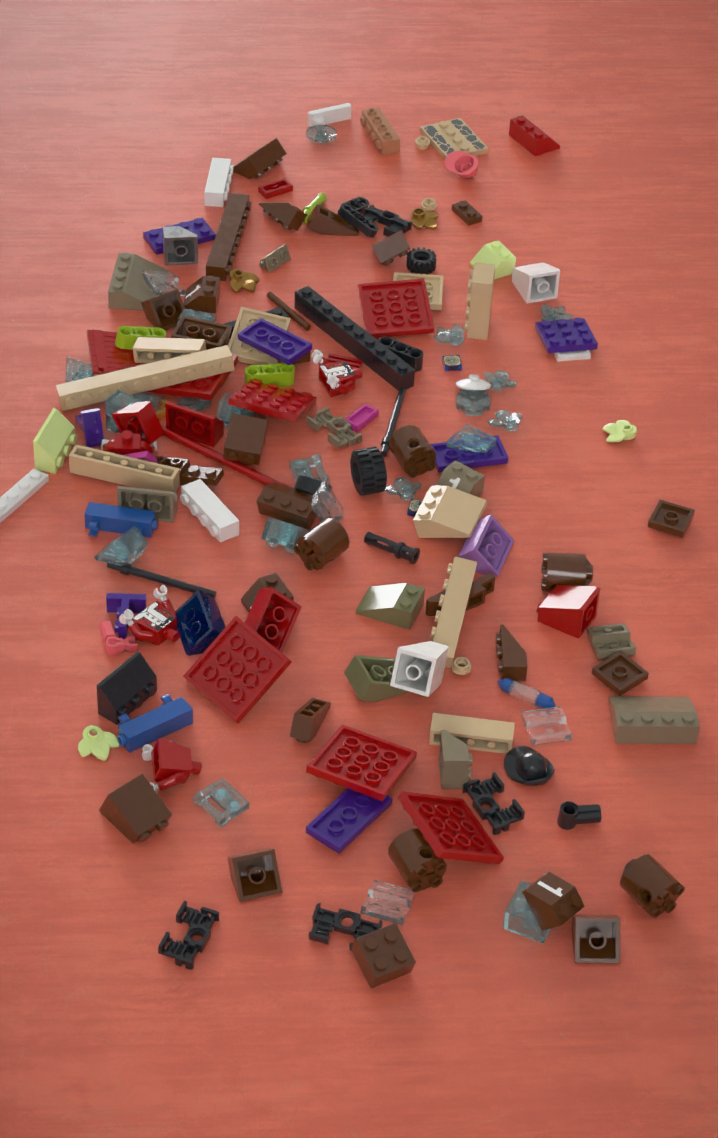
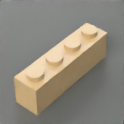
[133,337,207,363]
[429,713,515,754]

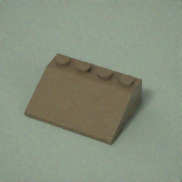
[108,253,168,311]
[609,696,700,744]

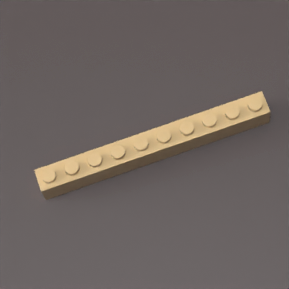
[56,345,235,411]

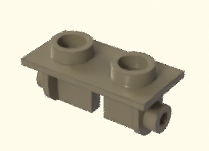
[259,244,291,273]

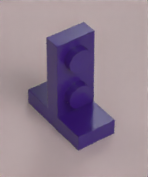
[75,408,104,447]
[106,593,147,639]

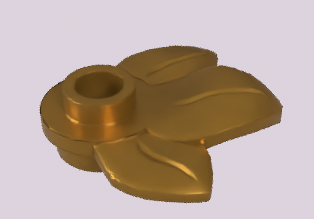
[411,208,439,229]
[229,269,260,292]

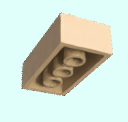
[464,263,495,340]

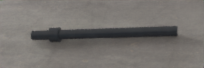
[380,388,406,457]
[107,560,217,599]

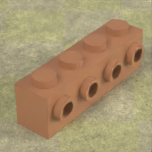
[360,108,400,155]

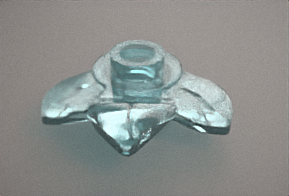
[540,304,573,321]
[434,324,464,346]
[483,371,517,391]
[177,397,212,411]
[488,410,523,431]
[385,478,421,500]

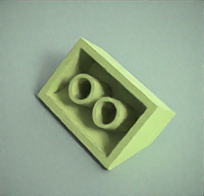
[33,408,77,474]

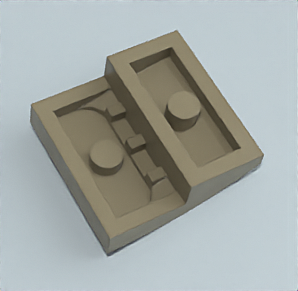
[587,623,636,659]

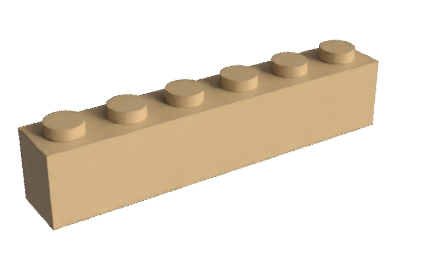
[69,445,180,493]
[430,556,477,668]

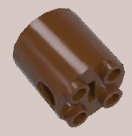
[389,425,436,478]
[293,518,350,571]
[541,553,593,591]
[388,828,447,892]
[620,854,685,918]

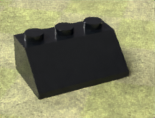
[97,651,157,725]

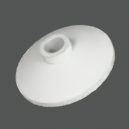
[456,375,491,390]

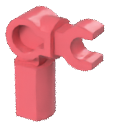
[99,621,138,656]

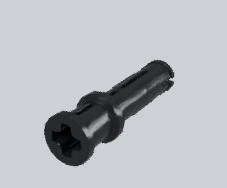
[364,532,420,564]

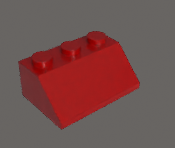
[509,115,560,156]
[165,402,224,447]
[245,587,302,653]

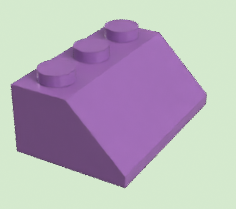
[458,514,514,577]

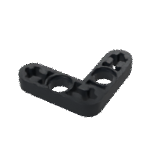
[338,197,378,237]

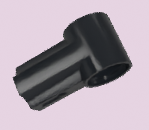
[557,801,602,830]

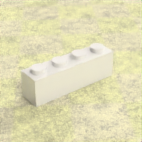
[204,158,234,207]
[180,479,239,543]

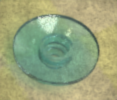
[306,125,337,143]

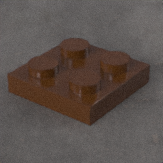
[648,500,695,537]
[592,651,649,696]

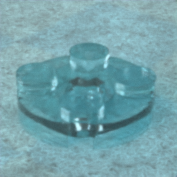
[455,388,491,416]

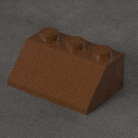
[234,138,287,179]
[171,316,232,350]
[256,482,325,530]

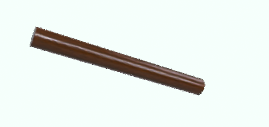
[267,291,311,331]

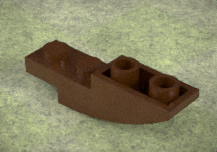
[156,456,224,486]
[425,573,495,616]

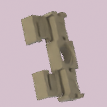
[306,407,362,449]

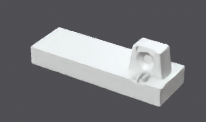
[307,103,351,128]

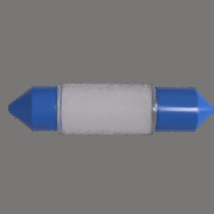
[498,678,556,710]

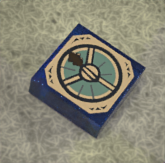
[442,355,462,371]
[407,499,423,517]

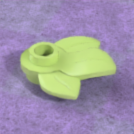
[602,420,637,442]
[78,725,120,761]

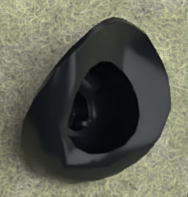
[504,746,555,786]

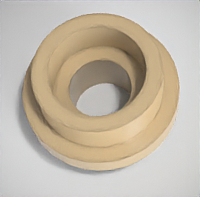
[415,136,430,150]
[421,198,437,211]
[451,657,471,675]

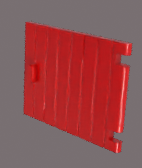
[87,329,146,374]

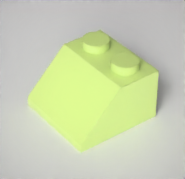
[470,240,516,280]

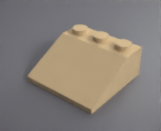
[413,485,487,538]

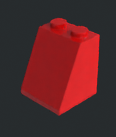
[536,585,600,639]

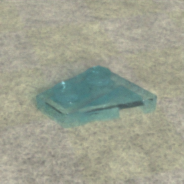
[65,357,95,383]
[447,424,497,453]

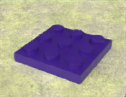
[535,318,598,353]

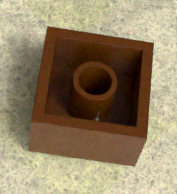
[351,923,416,988]

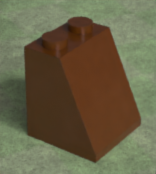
[223,413,268,465]
[99,774,172,844]

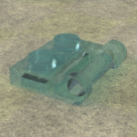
[289,455,330,484]
[193,778,249,827]

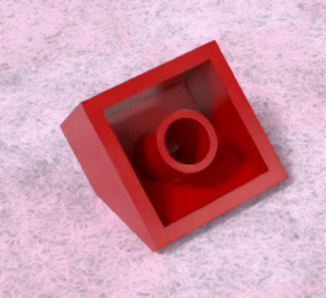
[112,401,164,444]

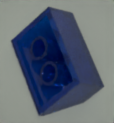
[175,589,226,656]

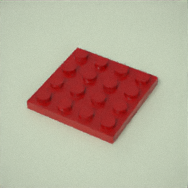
[358,278,434,338]
[147,355,238,400]
[228,379,317,422]
[183,616,292,724]
[306,724,417,801]
[397,791,504,864]

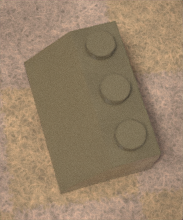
[117,486,178,523]

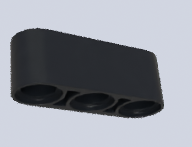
[378,337,423,372]

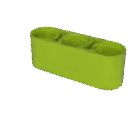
[115,326,167,350]
[244,363,295,387]

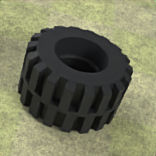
[350,447,387,496]

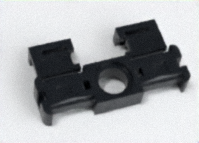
[363,205,412,237]
[463,772,525,835]
[158,901,219,970]
[309,903,383,951]

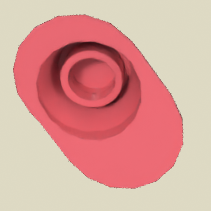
[444,150,478,178]

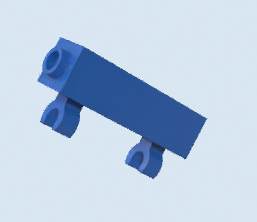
[84,502,158,543]
[117,694,193,753]

